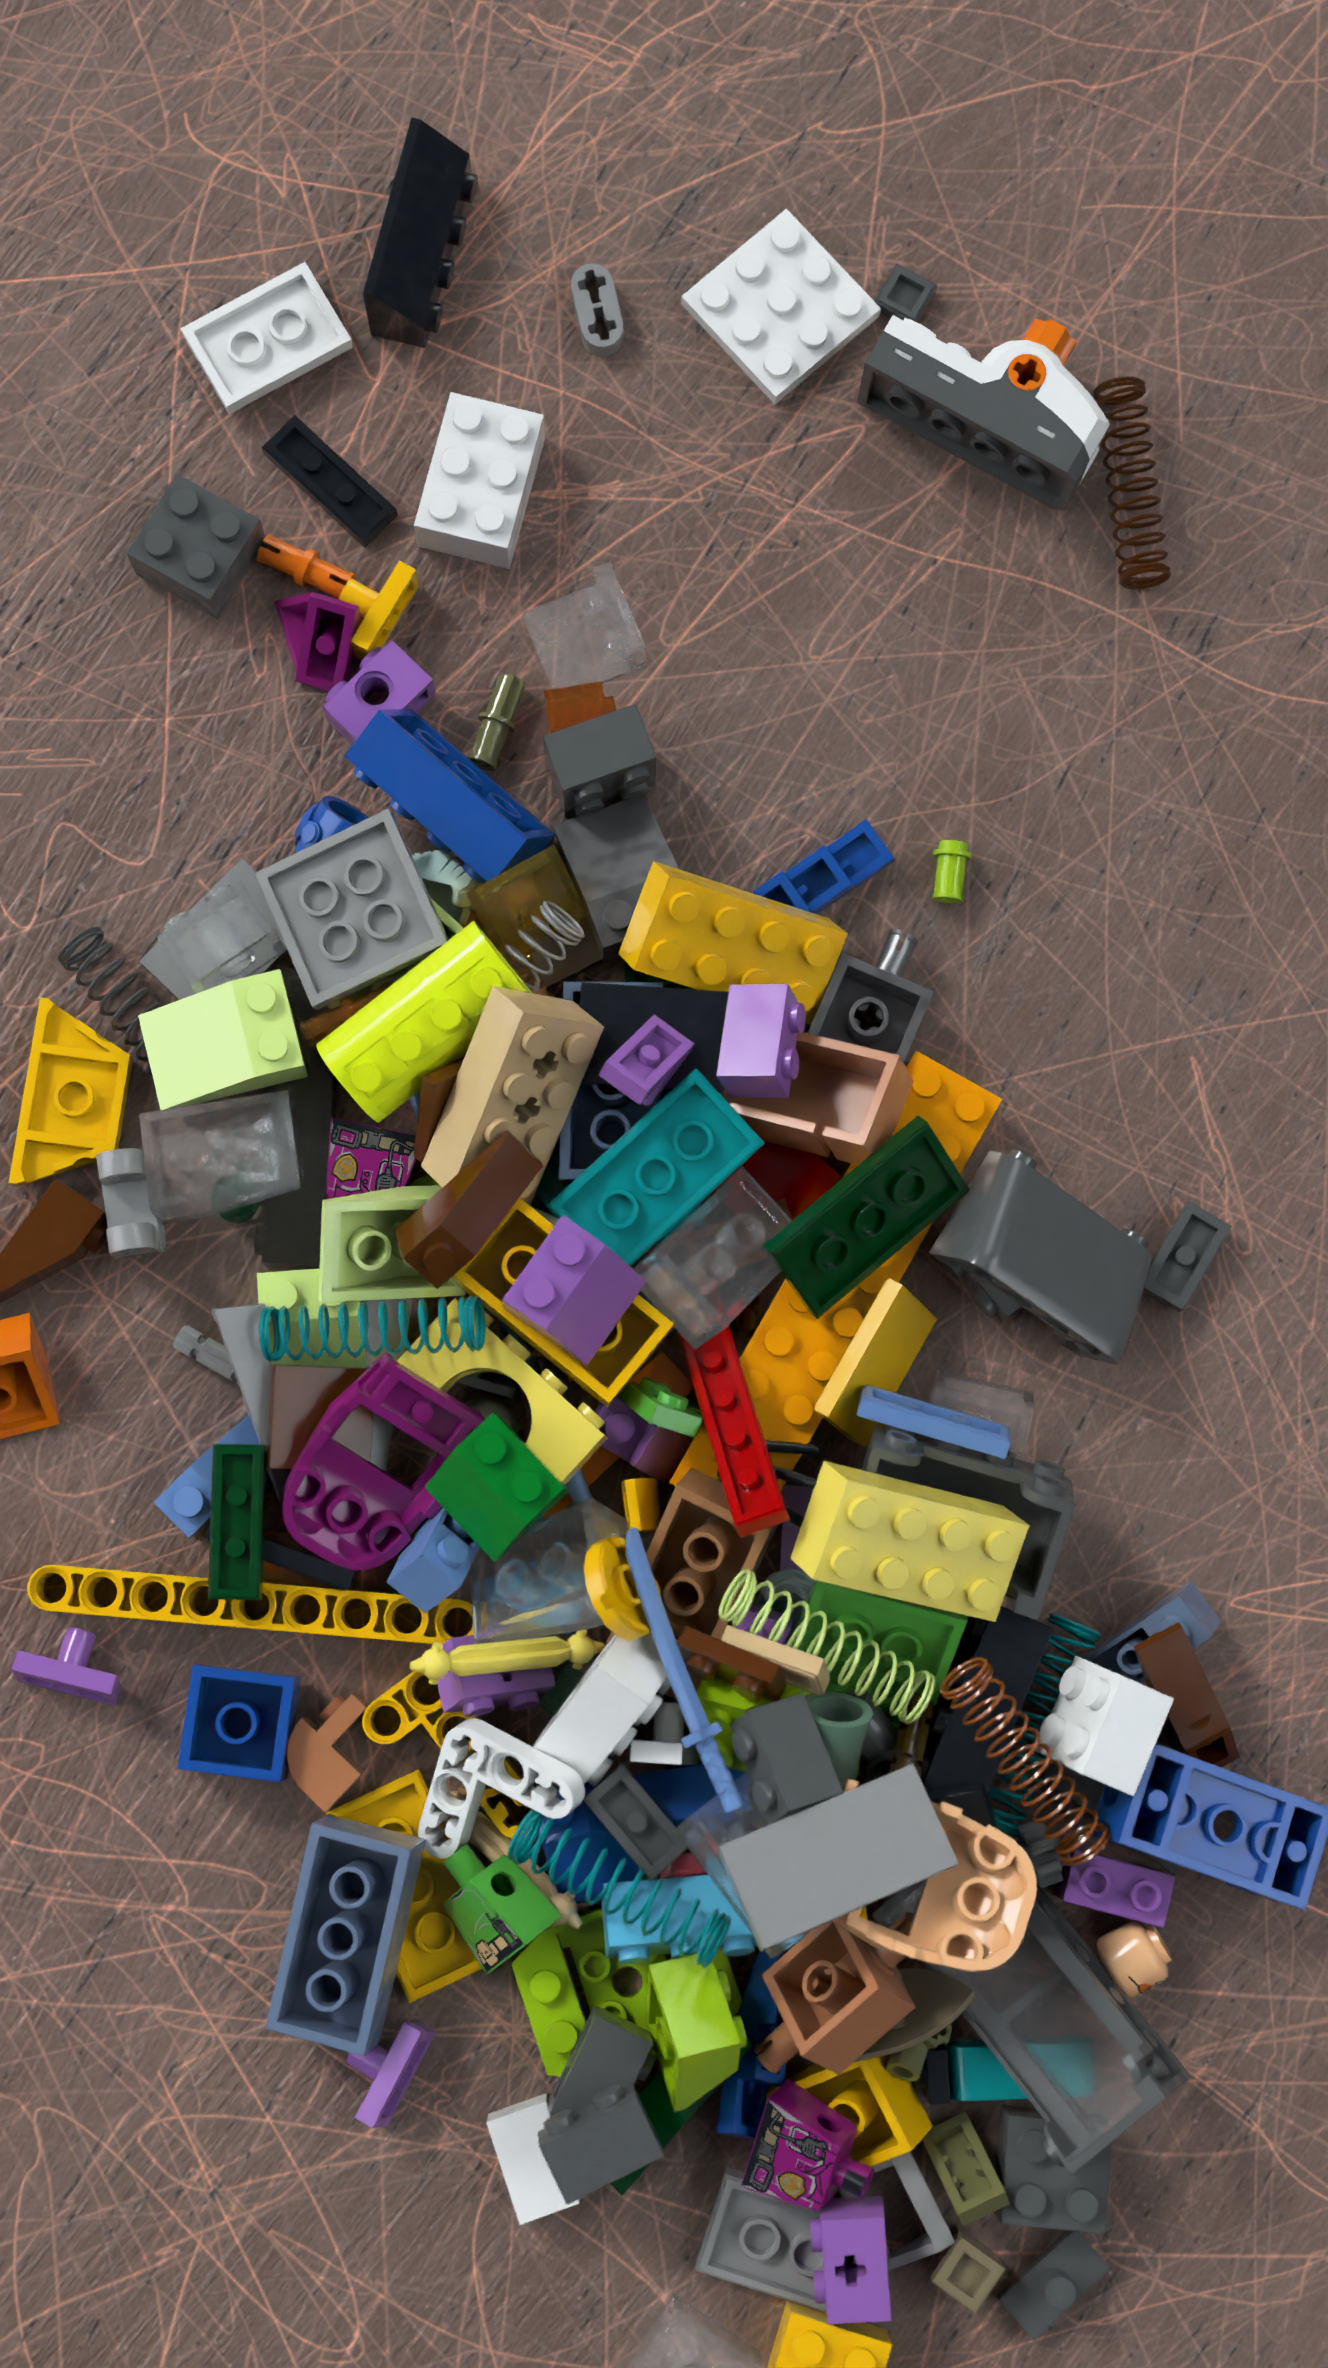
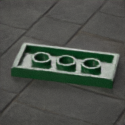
[763,1115,970,1319]

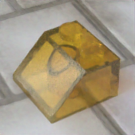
[466,844,586,963]

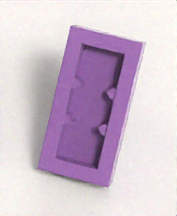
[11,1627,121,1706]
[346,2022,436,2128]

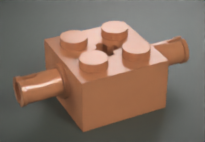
[754,1911,915,2074]

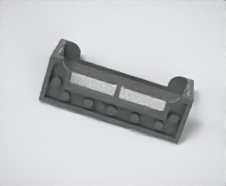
[872,1880,1192,2175]

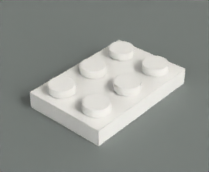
[181,262,353,414]

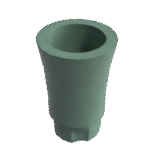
[805,1691,873,1787]

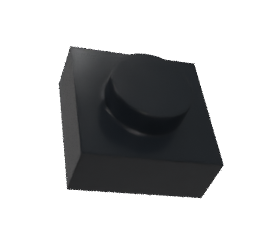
[914,2044,950,2105]

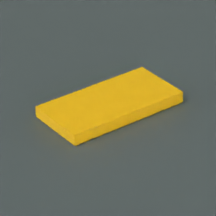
[326,1769,482,2003]

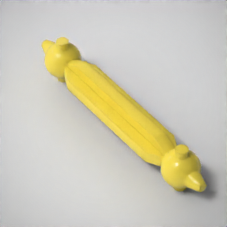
[410,1628,605,1685]

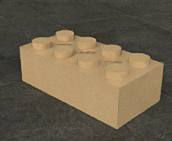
[421,986,604,1205]

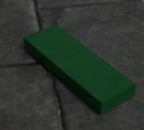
[208,1444,267,1600]

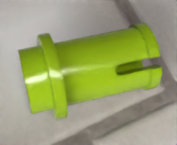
[932,840,972,904]

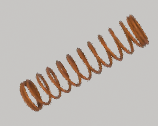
[940,1657,1111,1866]

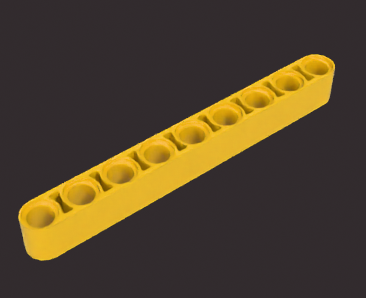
[27,1565,482,1644]

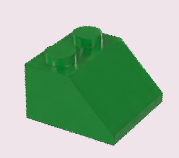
[424,1412,570,1563]

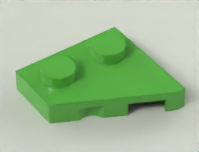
[617,1377,704,1438]

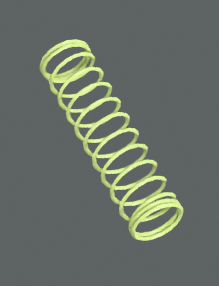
[719,1569,935,1724]

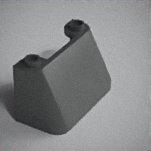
[929,1149,1152,1365]

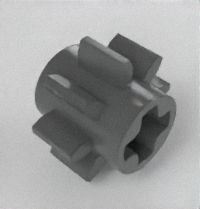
[1016,1821,1071,1888]

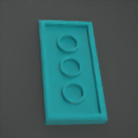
[547,1068,765,1266]

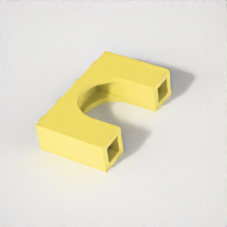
[397,1298,608,1485]

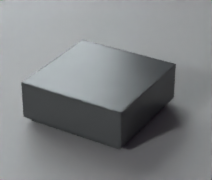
[874,263,937,323]

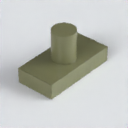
[922,2111,1010,2227]

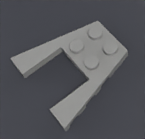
[212,1298,413,1505]

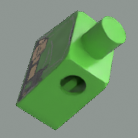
[443,1843,562,1974]

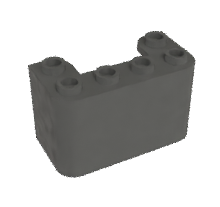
[861,1422,1075,1620]

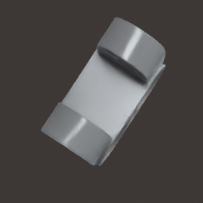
[96,1148,166,1259]

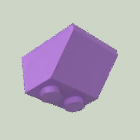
[502,1215,646,1366]

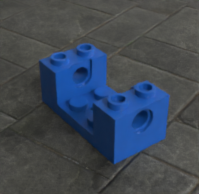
[1091,1744,1328,1910]

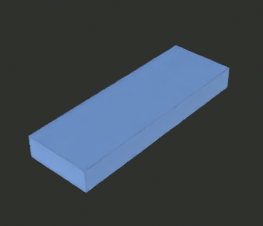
[857,1385,1011,1459]

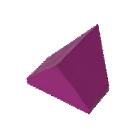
[274,592,362,692]

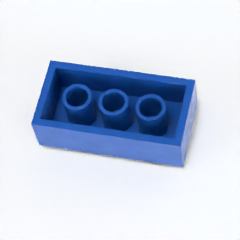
[344,709,556,885]

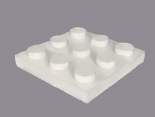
[681,209,881,404]

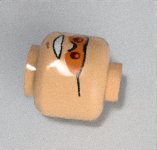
[1096,1920,1173,1998]

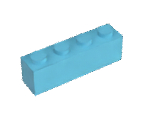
[601,1873,811,1965]

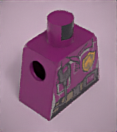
[326,1118,421,1199]
[741,2079,874,2210]

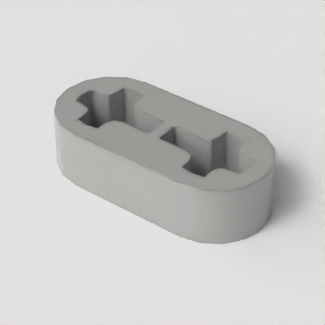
[571,264,623,357]

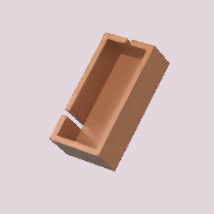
[721,1032,913,1165]

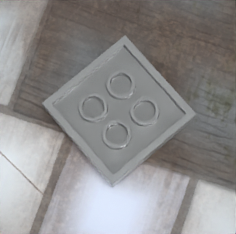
[255,809,449,1010]

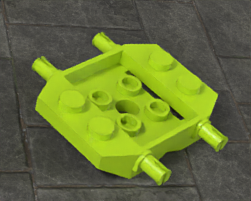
[511,1875,742,2077]

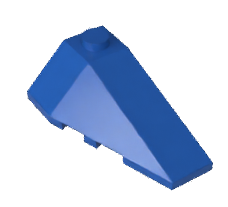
[539,1764,754,1904]

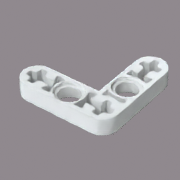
[418,1718,585,1859]

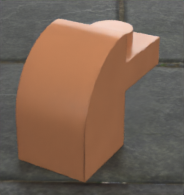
[287,1693,369,1813]

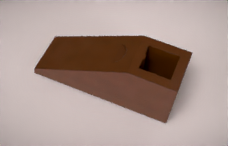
[1133,1622,1240,1767]

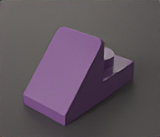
[599,1015,695,1106]
[595,1397,693,1484]

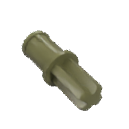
[467,673,525,771]

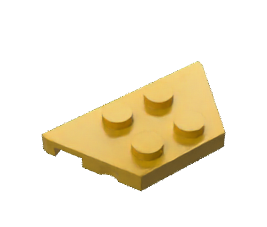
[8,997,133,1187]

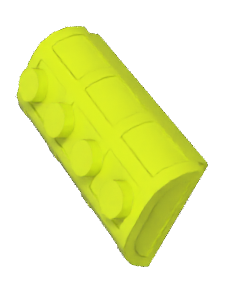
[316,921,532,1123]

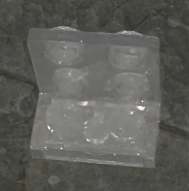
[523,562,647,700]

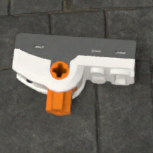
[857,315,1110,510]

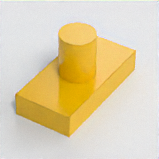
[339,560,419,660]

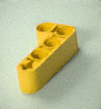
[362,1671,533,1838]

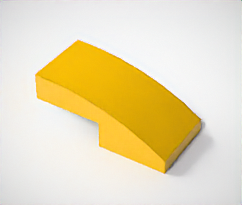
[621,1478,662,1533]

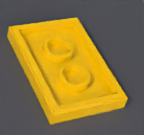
[814,1278,937,1447]

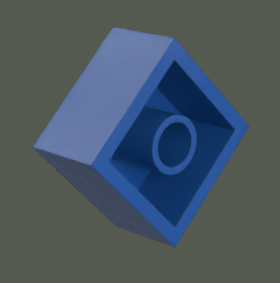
[177,1664,301,1782]

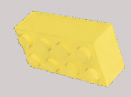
[790,1461,1030,1622]

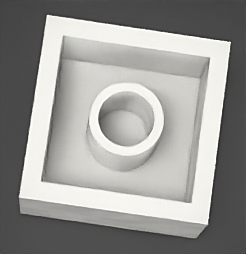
[1035,1656,1174,1796]

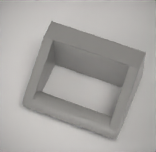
[837,2151,956,2271]

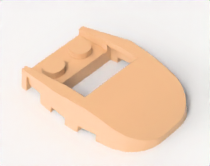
[832,1779,1037,1971]

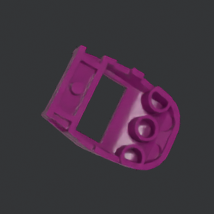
[282,1352,485,1570]

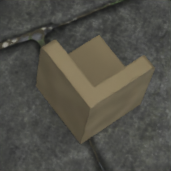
[930,2225,1005,2314]

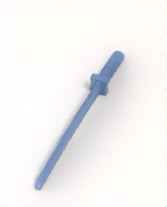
[626,1527,745,1813]

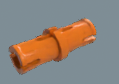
[257,533,356,600]

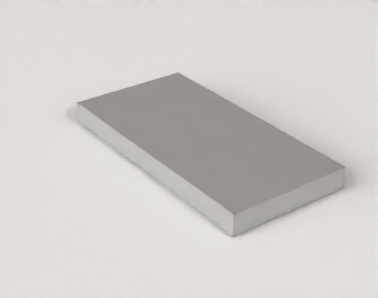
[717,1764,959,1952]

